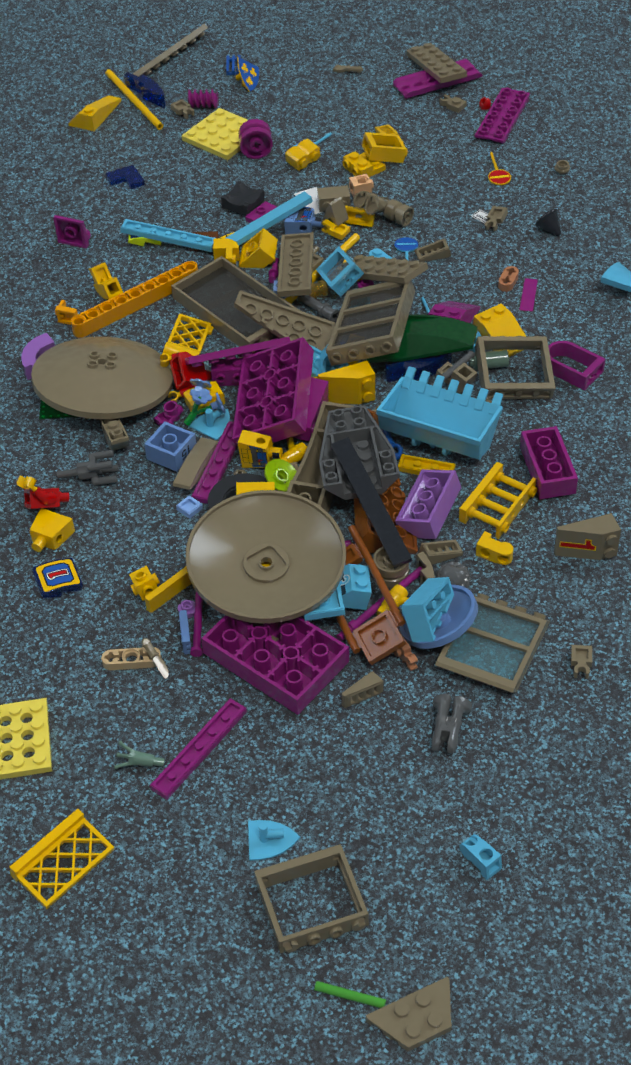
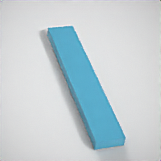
[226,191,313,245]
[120,219,216,252]

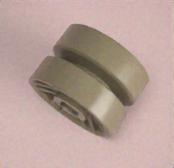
[373,547,409,588]

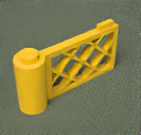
[163,313,214,356]

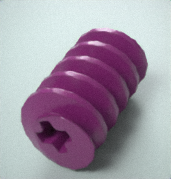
[188,89,218,108]

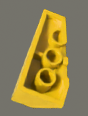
[68,95,122,131]

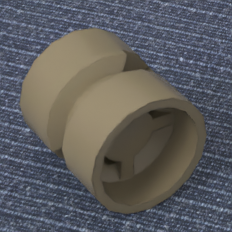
[384,199,414,227]

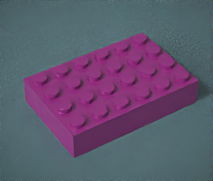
[232,337,314,446]
[201,615,349,715]

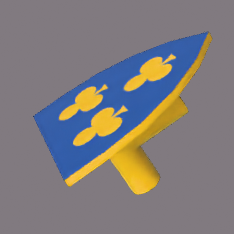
[235,57,259,92]

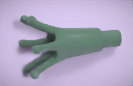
[114,741,165,770]

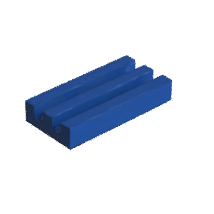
[226,55,241,75]

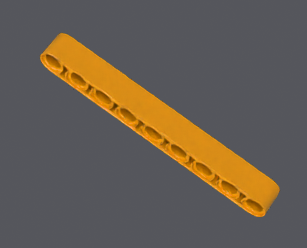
[71,261,198,338]

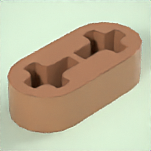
[498,266,519,292]

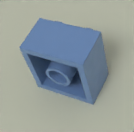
[144,421,196,472]

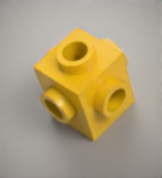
[129,565,160,601]

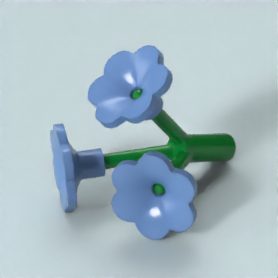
[184,379,226,426]

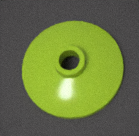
[264,459,297,492]

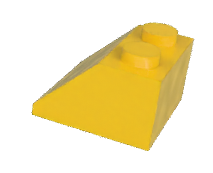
[239,228,278,268]

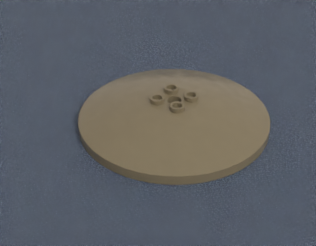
[31,337,173,419]
[186,490,346,623]

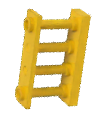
[459,462,537,539]

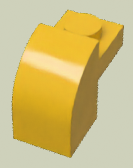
[213,238,240,264]
[89,262,123,299]

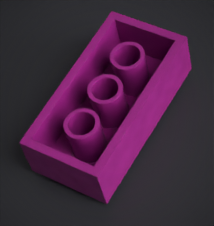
[520,426,578,499]

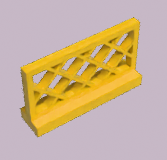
[9,809,114,909]

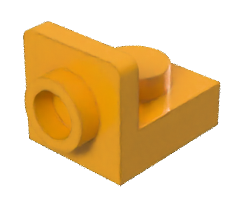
[55,300,78,325]

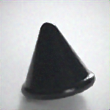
[535,208,561,236]

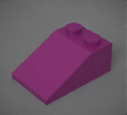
[428,301,480,323]

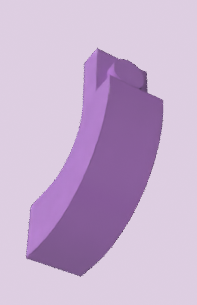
[21,333,55,380]

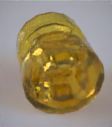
[310,280,328,299]

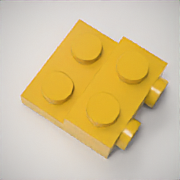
[342,151,386,177]

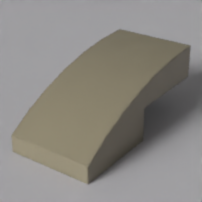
[416,551,435,584]

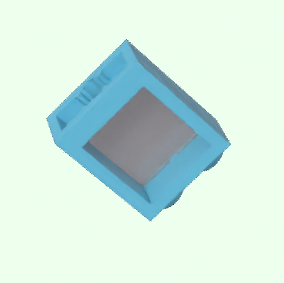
[316,247,364,297]

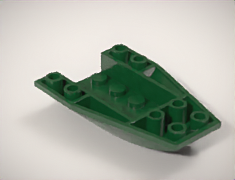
[367,315,478,363]

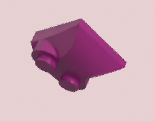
[53,215,91,249]

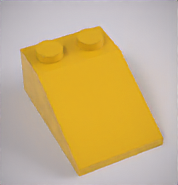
[473,304,526,357]
[317,361,375,405]

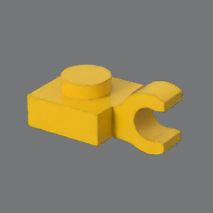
[322,219,350,240]

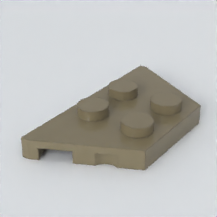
[365,976,452,1052]

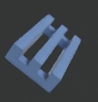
[179,610,191,654]

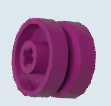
[238,119,273,159]

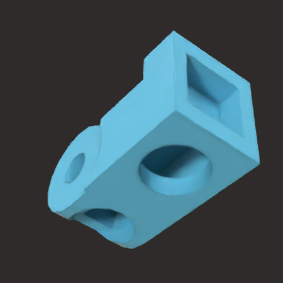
[459,834,502,880]

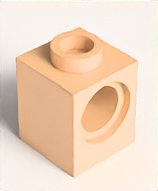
[349,174,374,198]

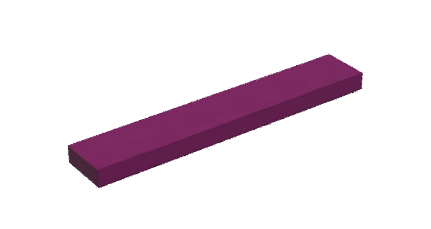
[191,421,237,504]
[150,698,247,800]

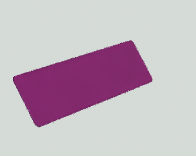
[520,278,538,311]

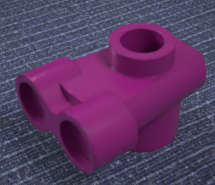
[153,401,184,426]

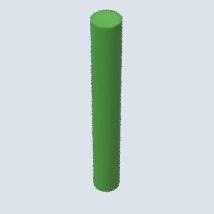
[314,981,386,1008]

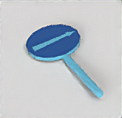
[394,237,418,261]

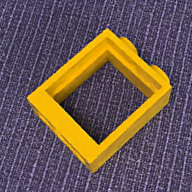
[362,132,408,163]

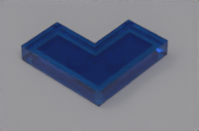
[105,165,145,189]

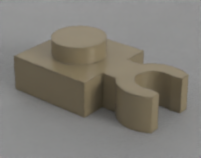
[439,95,467,113]
[170,99,195,119]
[485,206,508,231]
[571,645,592,679]

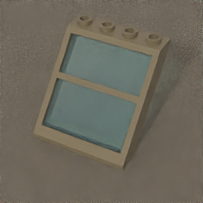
[435,593,550,693]

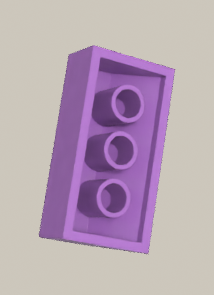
[395,469,461,539]

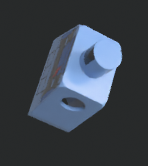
[284,207,323,235]

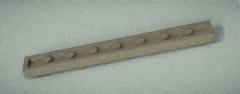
[126,23,208,84]

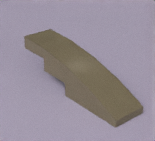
[173,437,218,490]

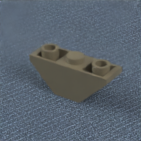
[99,418,129,451]

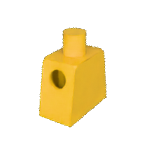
[30,508,75,552]

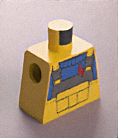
[237,430,283,468]

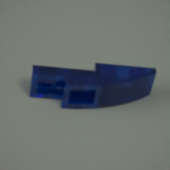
[124,72,166,108]
[385,353,452,382]

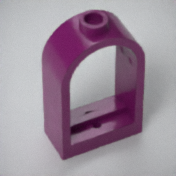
[548,341,606,391]

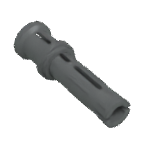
[297,295,340,323]

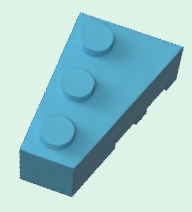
[401,577,454,642]

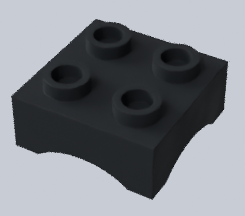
[221,181,265,216]

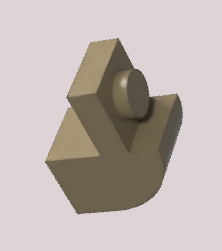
[436,362,477,393]

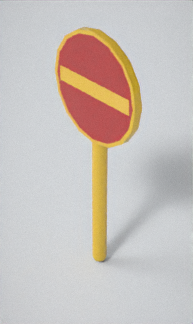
[488,152,511,185]

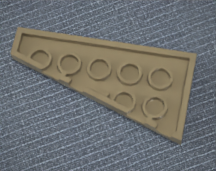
[234,290,336,351]

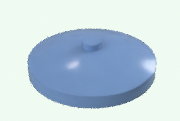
[400,585,478,649]

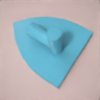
[189,408,230,440]
[248,820,300,861]

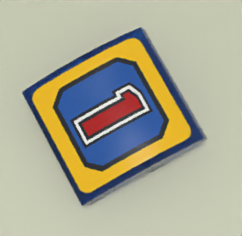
[32,558,83,598]

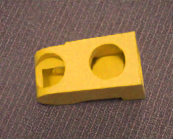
[476,531,513,565]

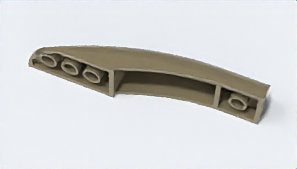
[287,401,354,512]

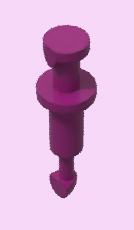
[268,258,279,283]

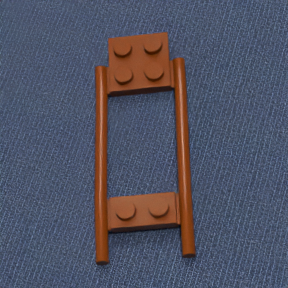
[335,525,407,665]

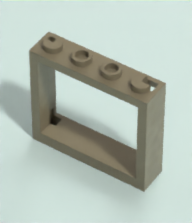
[475,336,556,399]
[254,844,369,954]

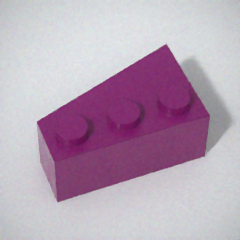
[293,377,328,441]

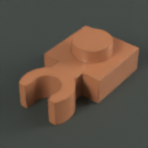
[393,637,418,671]

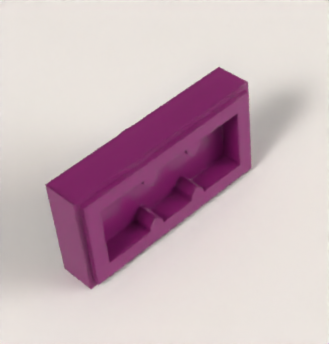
[245,201,277,223]

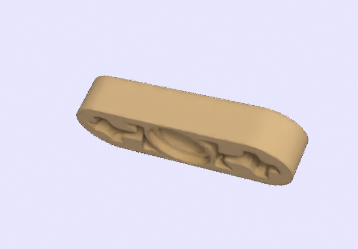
[101,647,161,670]

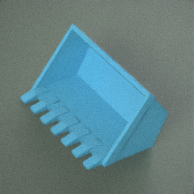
[376,366,503,460]

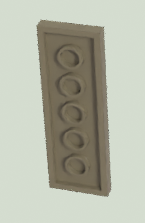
[406,43,467,83]
[277,232,314,297]
[337,255,429,284]

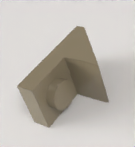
[323,196,348,226]

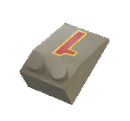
[554,513,621,560]

